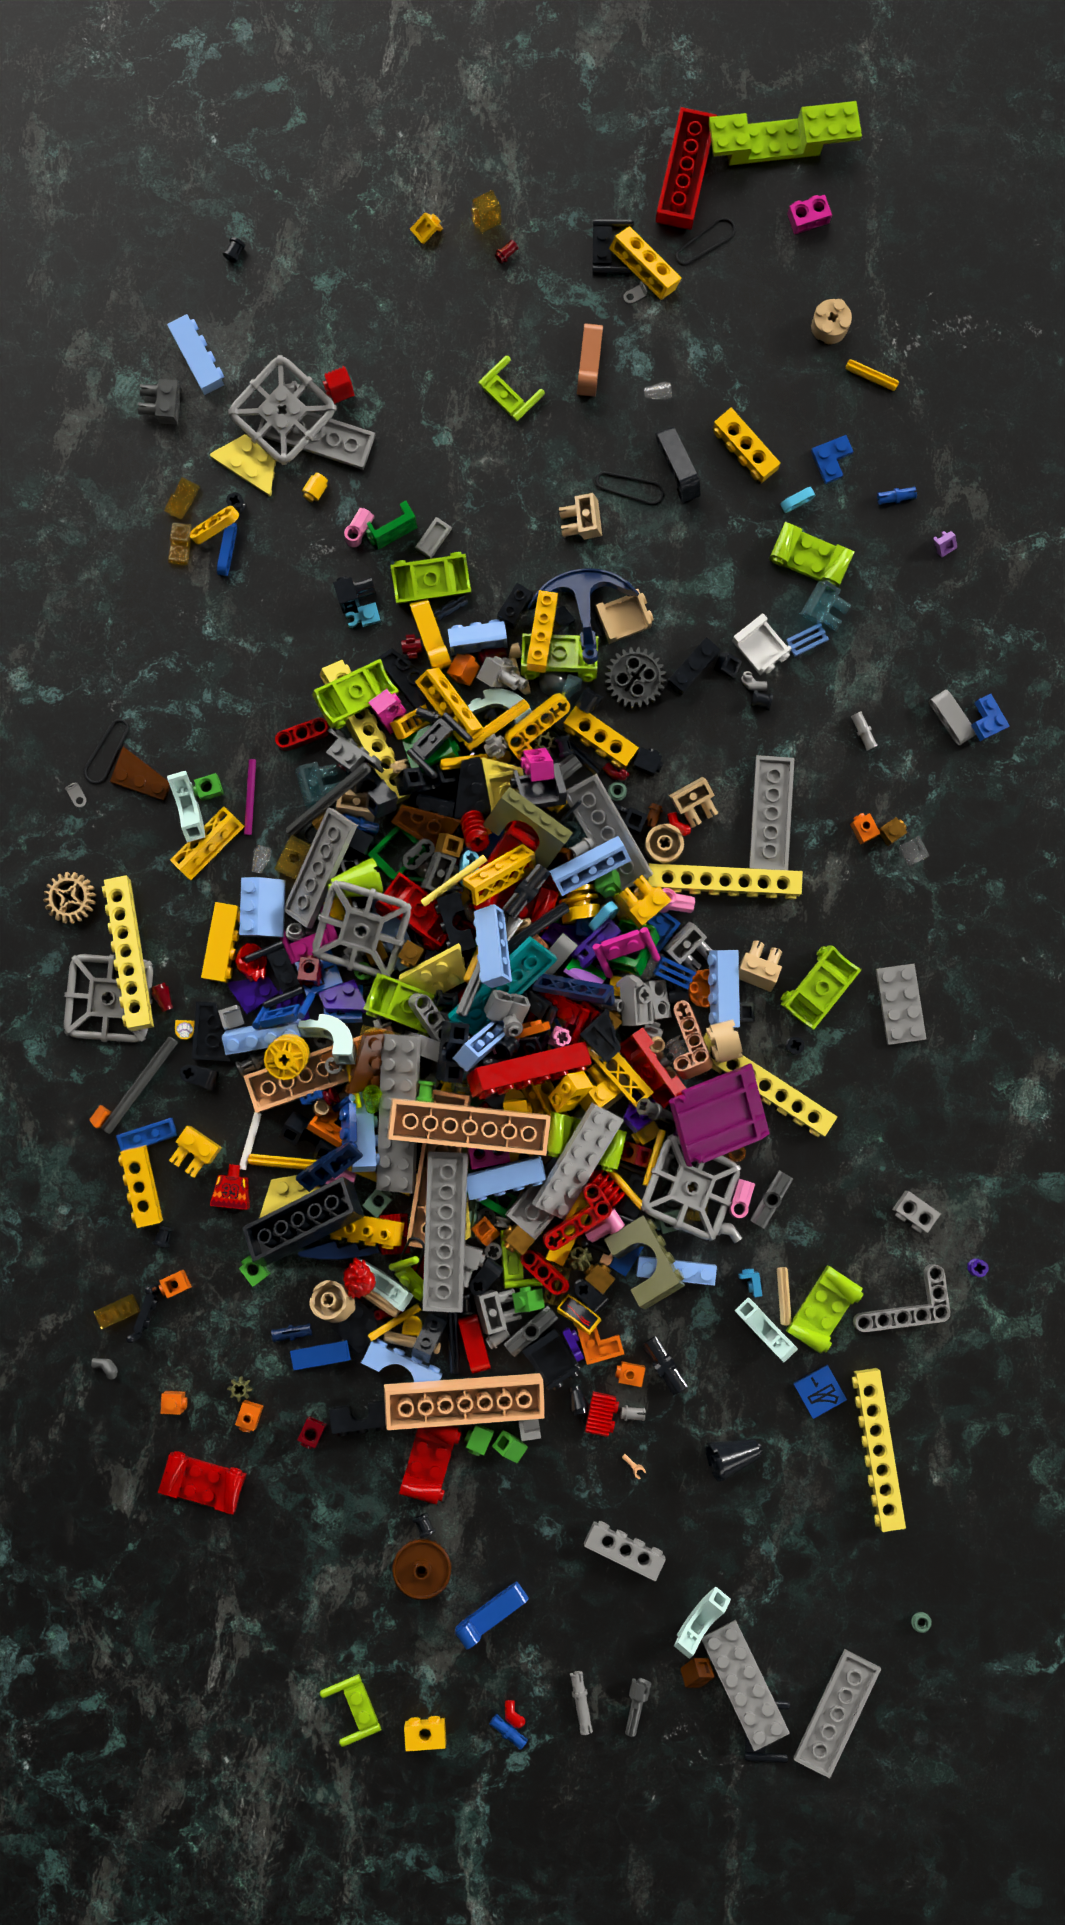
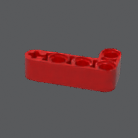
[543,1183,612,1251]

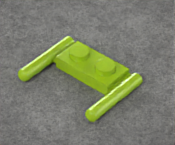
[478,356,545,422]
[500,1230,543,1289]
[389,1256,424,1304]
[320,1674,381,1747]

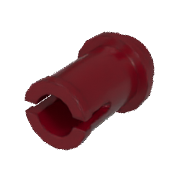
[495,240,519,263]

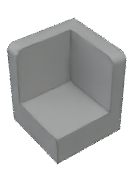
[218,1005,245,1030]
[518,1419,541,1441]

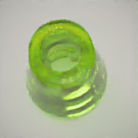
[362,1085,382,1114]

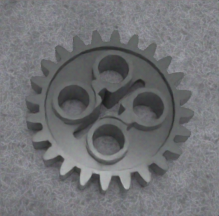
[605,647,666,709]

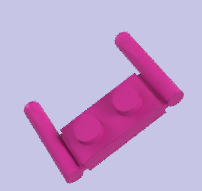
[279,905,338,964]
[592,927,661,978]

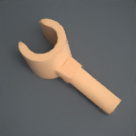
[599,1253,614,1266]
[622,1454,646,1479]

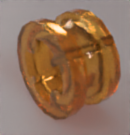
[728,1147,746,1162]

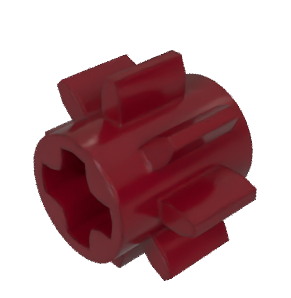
[401,634,422,659]

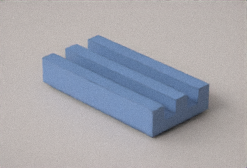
[786,623,829,657]

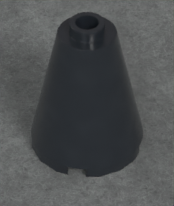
[705,1439,763,1482]

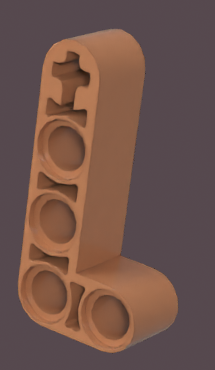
[577,324,603,397]
[673,1000,713,1079]

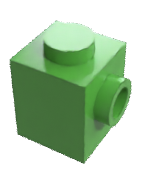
[593,869,622,898]
[512,1286,545,1313]
[464,1423,494,1456]
[492,1430,528,1463]

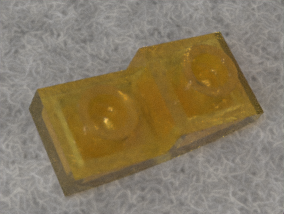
[164,477,200,519]
[168,523,192,565]
[94,1294,140,1330]

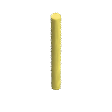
[420,855,488,906]

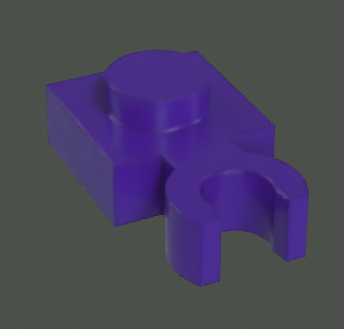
[562,1327,584,1362]

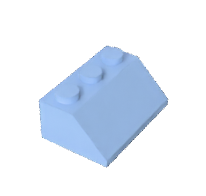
[448,619,508,656]
[239,877,286,937]

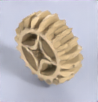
[43,872,96,924]

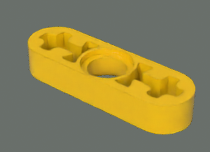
[190,506,239,544]

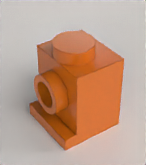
[159,1270,192,1298]

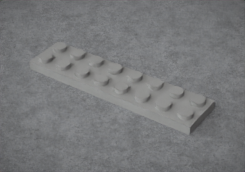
[376,1034,421,1194]
[423,1151,468,1313]

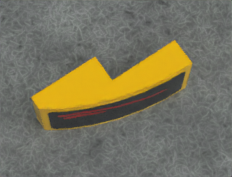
[557,1294,601,1335]

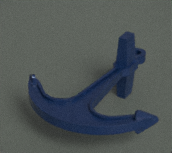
[528,568,639,665]

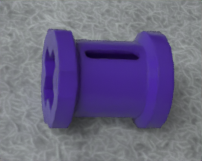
[967,1259,989,1277]

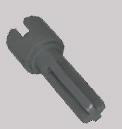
[625,1678,651,1737]

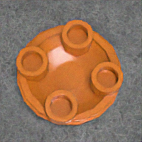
[687,969,710,1008]

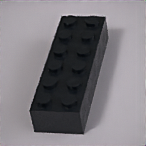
[242,1177,364,1267]

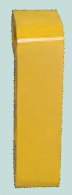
[409,599,451,670]
[504,693,570,762]

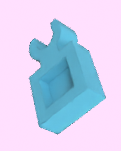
[346,602,381,628]

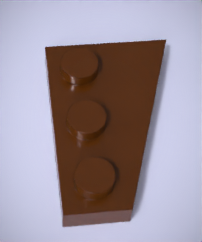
[110,746,170,801]
[391,805,461,850]
[345,1031,384,1094]

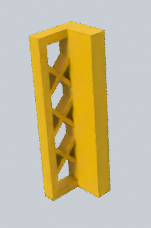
[170,806,245,880]
[462,844,536,906]
[587,1046,654,1108]
[545,1191,595,1266]

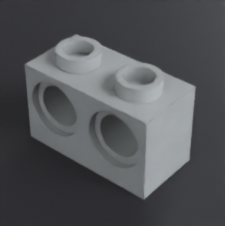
[643,979,672,1021]
[892,1191,941,1233]

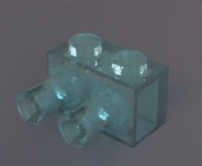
[800,580,851,631]
[295,762,340,807]

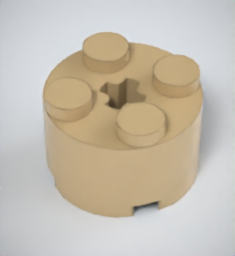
[811,299,852,344]
[644,824,684,864]
[706,1019,743,1063]
[310,1280,355,1323]

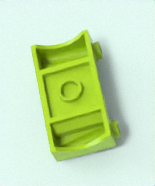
[769,522,855,589]
[390,552,471,604]
[521,633,598,682]
[312,659,399,730]
[781,945,861,1030]
[363,973,447,1037]
[547,1112,627,1172]
[785,1265,863,1354]

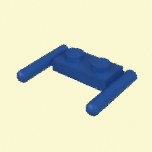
[252,992,315,1029]
[332,1094,358,1148]

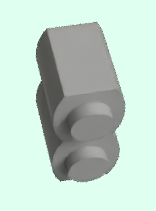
[484,990,531,1023]

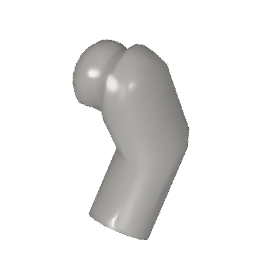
[741,671,767,691]
[717,1222,742,1243]

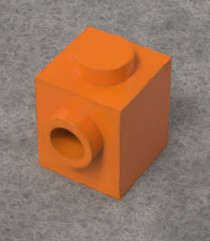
[447,653,480,686]
[850,813,881,845]
[615,1361,645,1387]
[160,1391,187,1415]
[235,1400,264,1433]

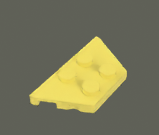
[210,434,276,496]
[481,757,524,812]
[399,943,467,995]
[259,1175,321,1218]

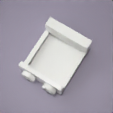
[732,613,792,676]

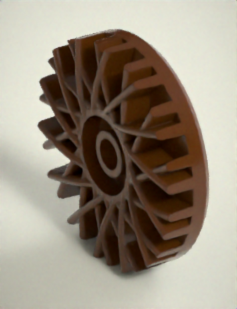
[392,1538,452,1600]

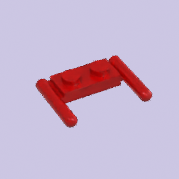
[526,992,590,1045]

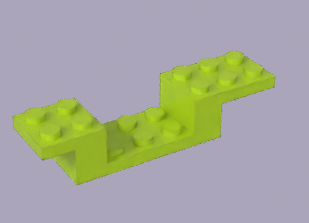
[709,101,862,165]

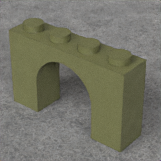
[483,787,573,869]
[604,1215,685,1310]

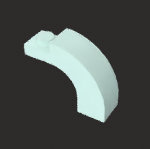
[468,688,532,725]
[167,771,205,842]
[298,1014,356,1064]
[357,1257,414,1312]
[735,1297,798,1362]
[674,1587,731,1659]

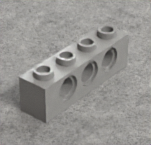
[584,1521,666,1581]

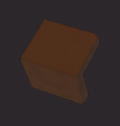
[680,1658,714,1688]

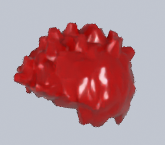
[235,943,267,982]
[343,1258,376,1298]

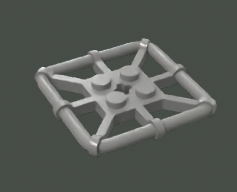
[228,355,337,465]
[312,880,412,977]
[64,954,153,1042]
[641,1135,741,1241]

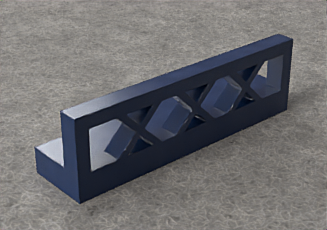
[533,973,615,1006]

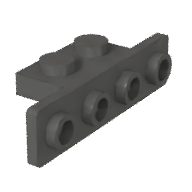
[326,728,384,773]

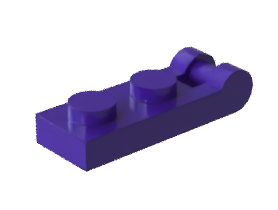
[571,918,623,969]

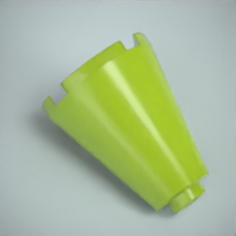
[327,858,383,898]

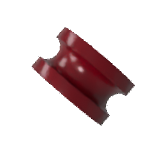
[322,1087,340,1106]

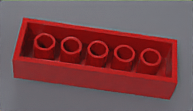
[655,107,717,230]
[466,1041,592,1100]

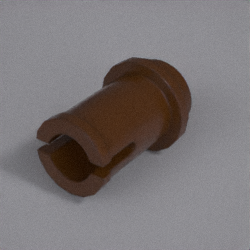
[644,803,663,828]

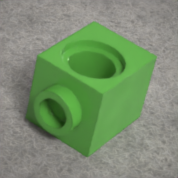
[193,773,224,801]
[239,1255,271,1287]

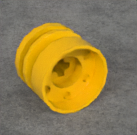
[558,884,601,924]
[264,1034,310,1080]

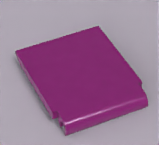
[669,1063,770,1167]

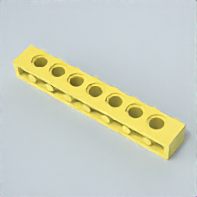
[320,660,411,803]
[647,863,803,899]
[102,875,154,1032]
[700,1032,837,1137]
[852,1368,906,1532]

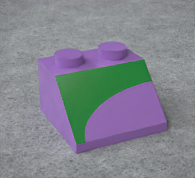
[563,955,607,984]

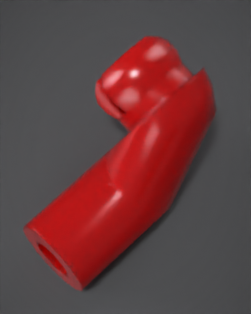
[667,812,691,836]
[505,1700,525,1729]

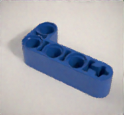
[455,1582,529,1650]

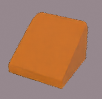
[90,1105,112,1128]
[471,1216,500,1246]

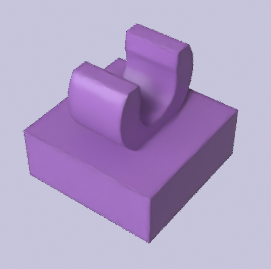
[933,531,957,557]

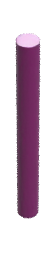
[244,759,256,835]

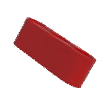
[275,717,329,751]
[520,1250,569,1295]
[458,1314,491,1374]

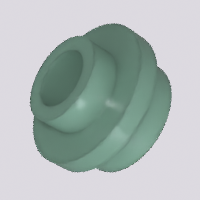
[608,782,627,801]
[911,1612,931,1633]

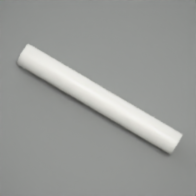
[240,1112,262,1170]

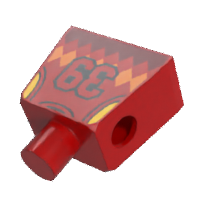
[210,1164,250,1210]

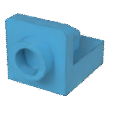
[738,1269,762,1297]

